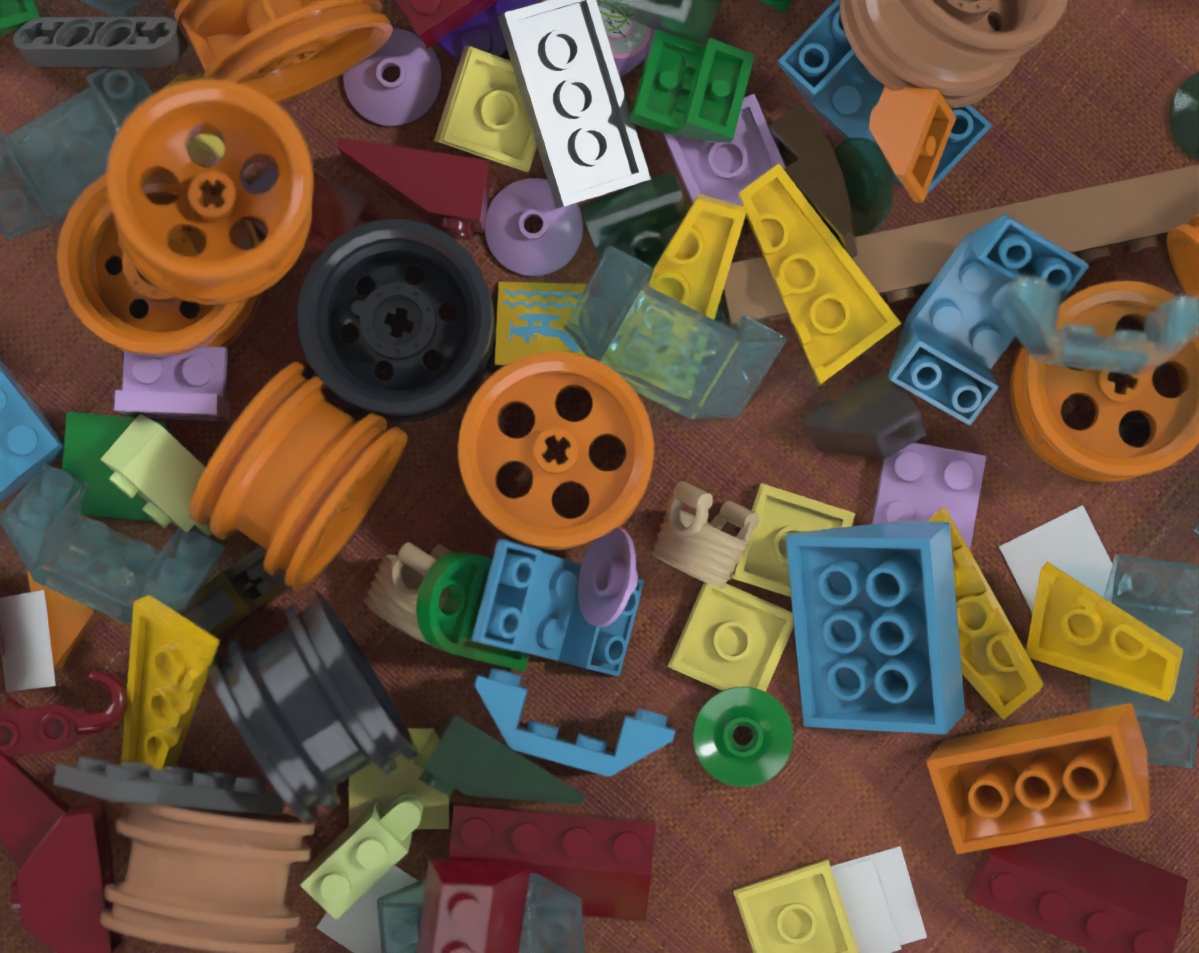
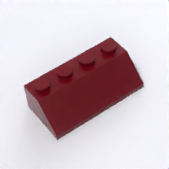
[449,802,656,921]
[964,834,1188,953]
[416,860,531,953]

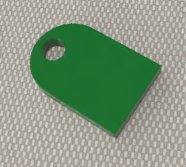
[416,551,529,672]

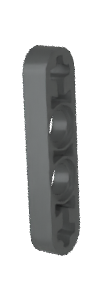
[13,17,188,68]

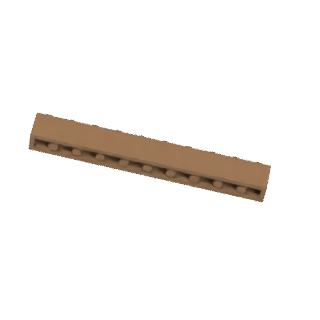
[722,164,1199,335]

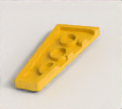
[738,163,901,386]
[599,194,747,398]
[927,505,1044,720]
[121,594,219,770]

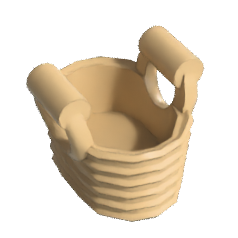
[651,481,759,588]
[364,542,452,644]

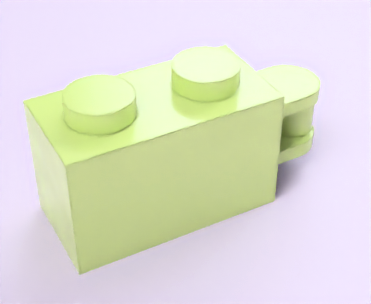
[100,414,212,538]
[300,792,423,920]

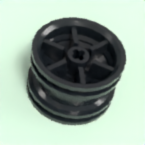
[297,219,496,423]
[207,590,419,823]

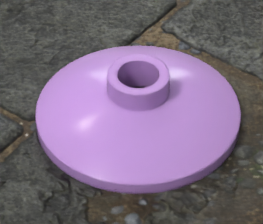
[343,29,442,127]
[485,178,583,277]
[578,527,638,627]

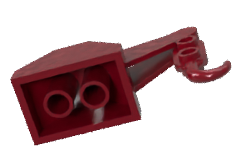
[0,672,126,953]

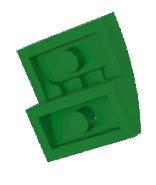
[629,29,755,143]
[61,411,169,522]

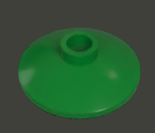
[693,686,793,787]

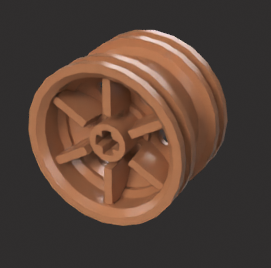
[840,0,1068,108]
[100,801,315,953]

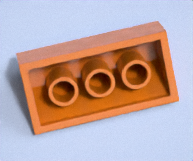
[926,703,1150,854]

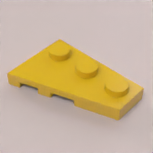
[1026,561,1184,702]

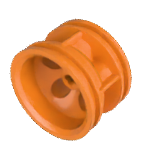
[167,0,393,104]
[107,79,313,305]
[1009,281,1199,483]
[458,352,654,551]

